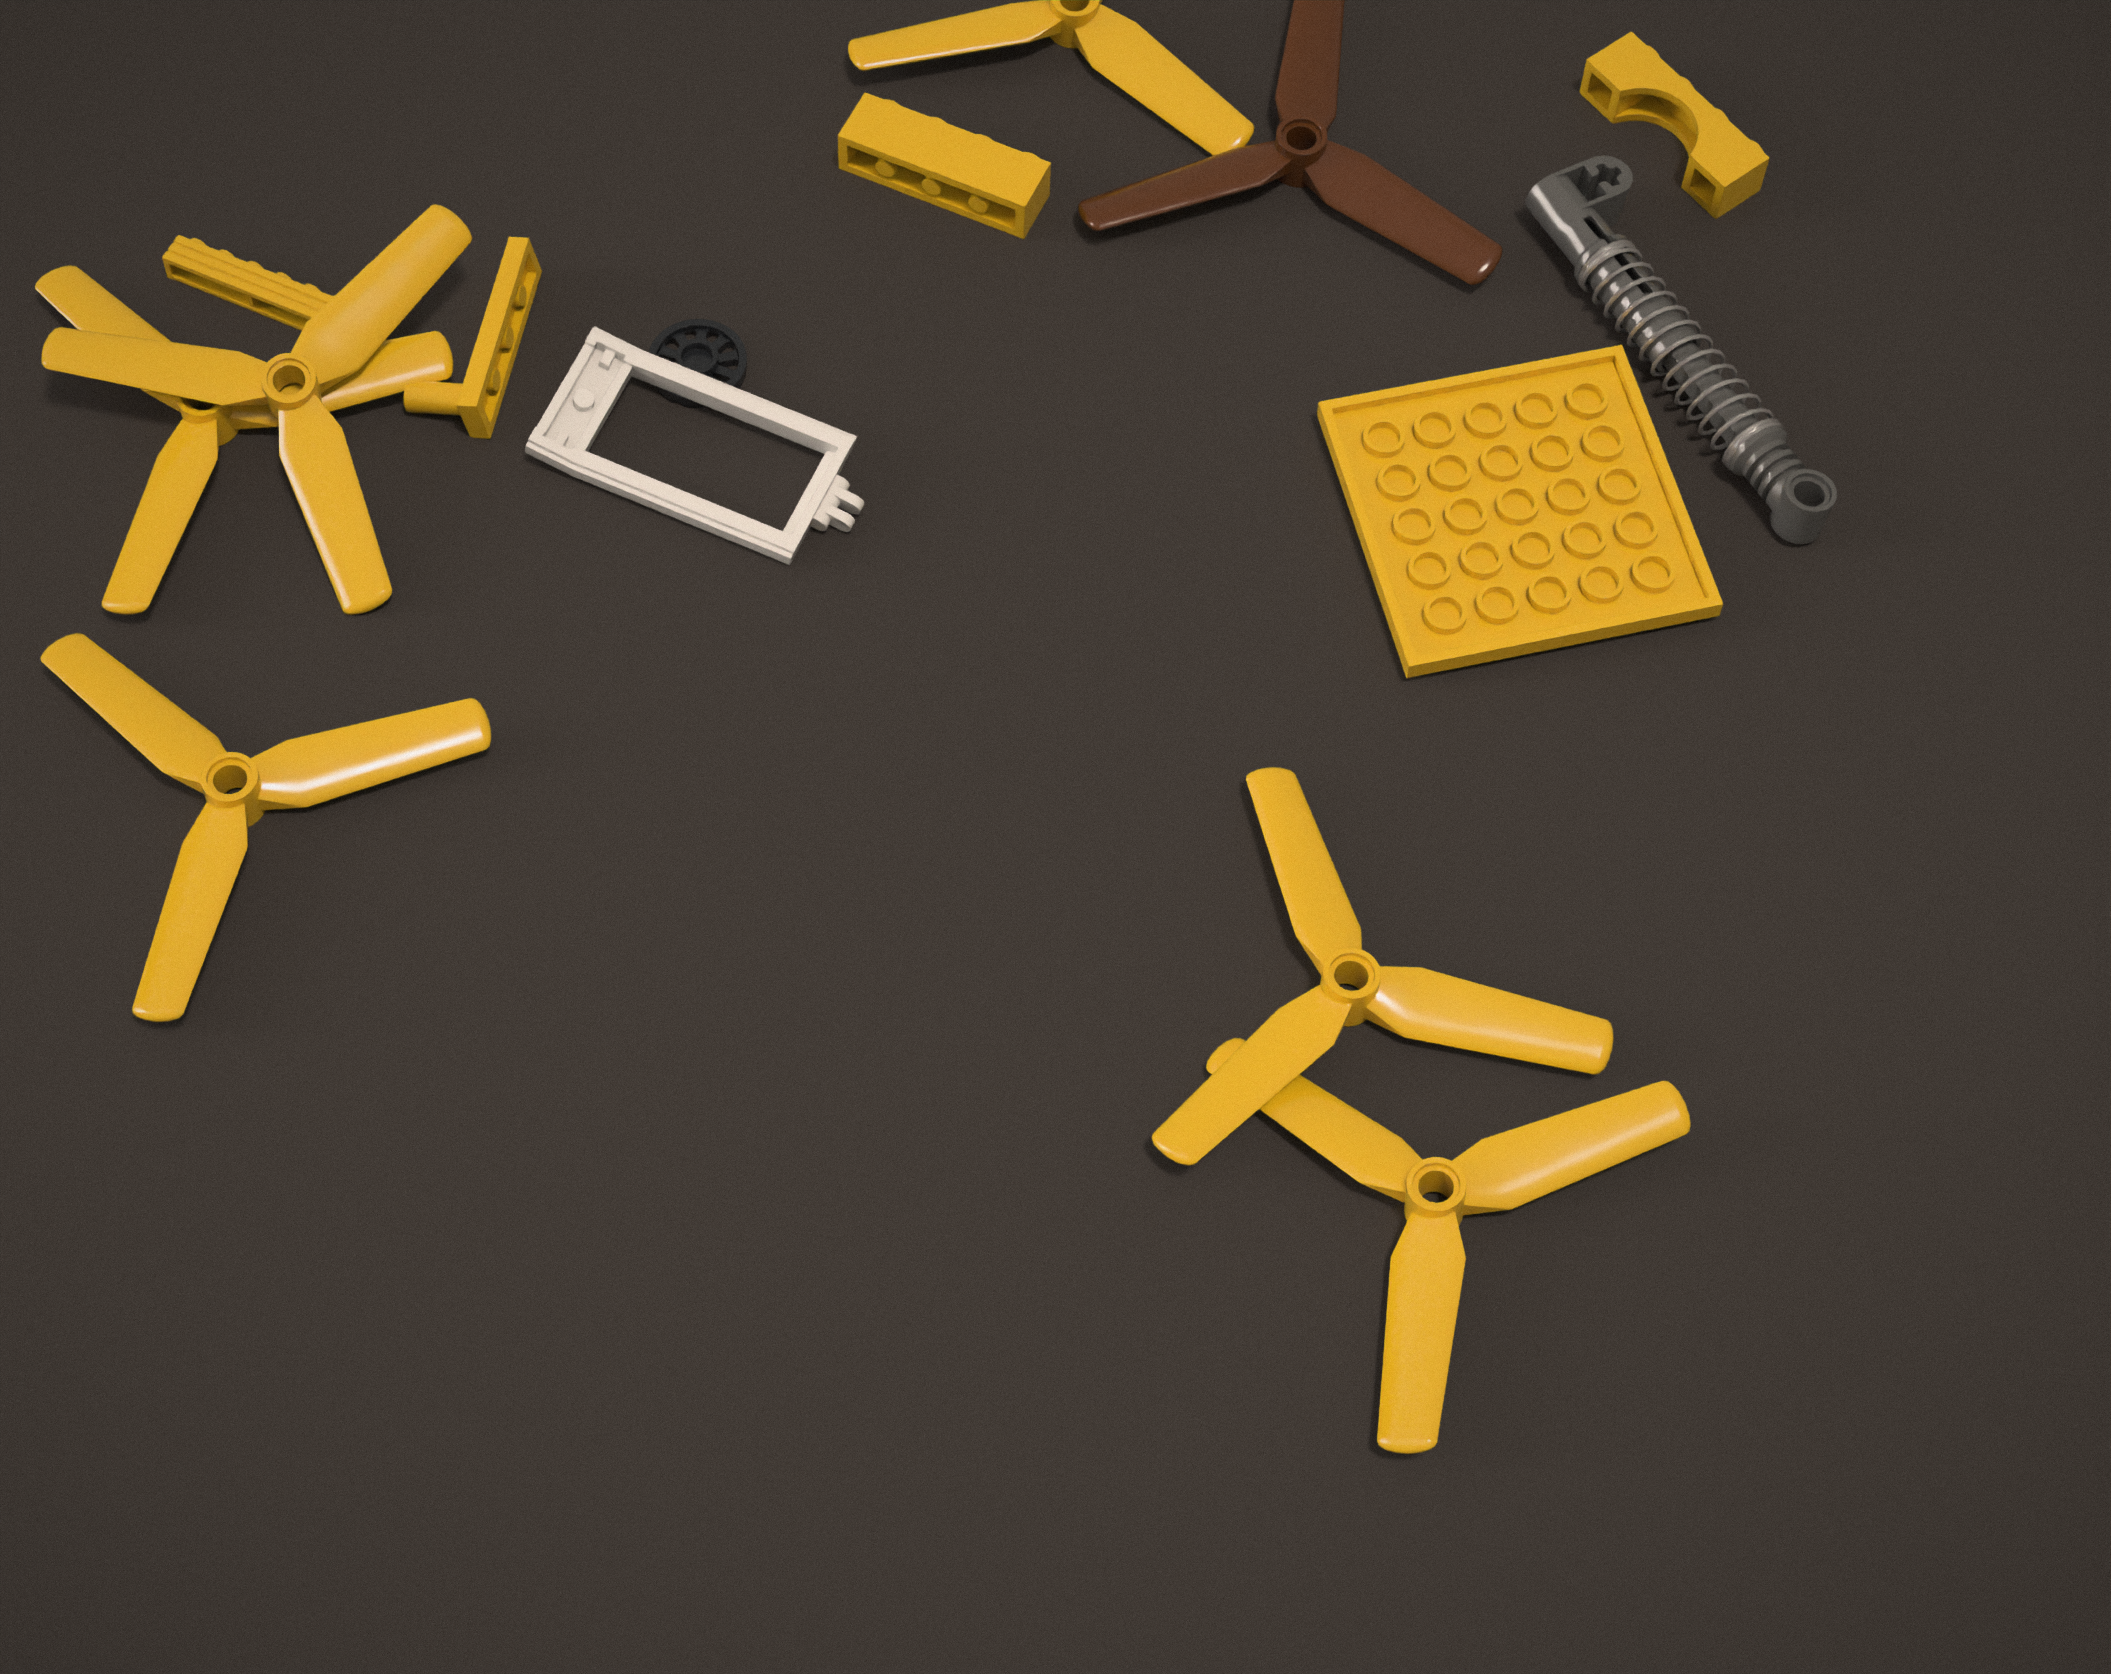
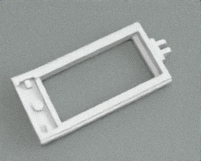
[525,326,864,565]

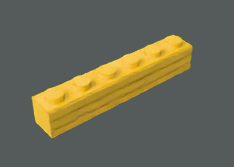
[162,235,335,331]

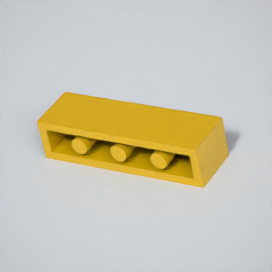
[838,92,1051,239]

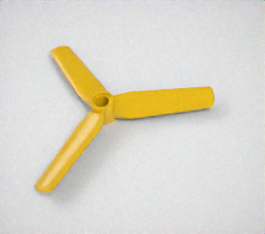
[848,0,1255,156]
[41,204,472,615]
[35,265,453,615]
[40,633,491,1022]
[1151,767,1614,1166]
[1206,1038,1691,1454]

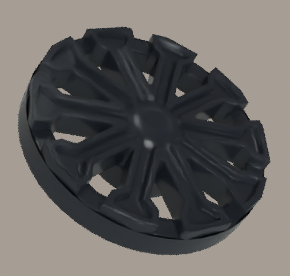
[649,319,747,408]

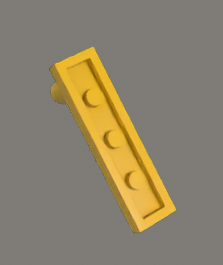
[403,237,542,439]

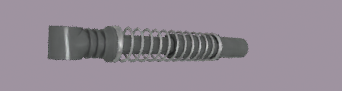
[1525,155,1837,544]

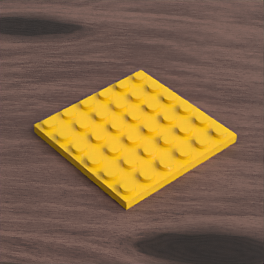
[1317,345,1723,678]

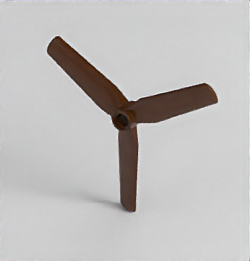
[1078,0,1503,285]

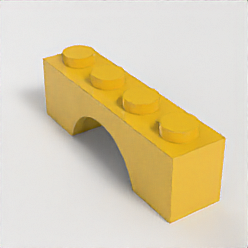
[1579,32,1770,219]

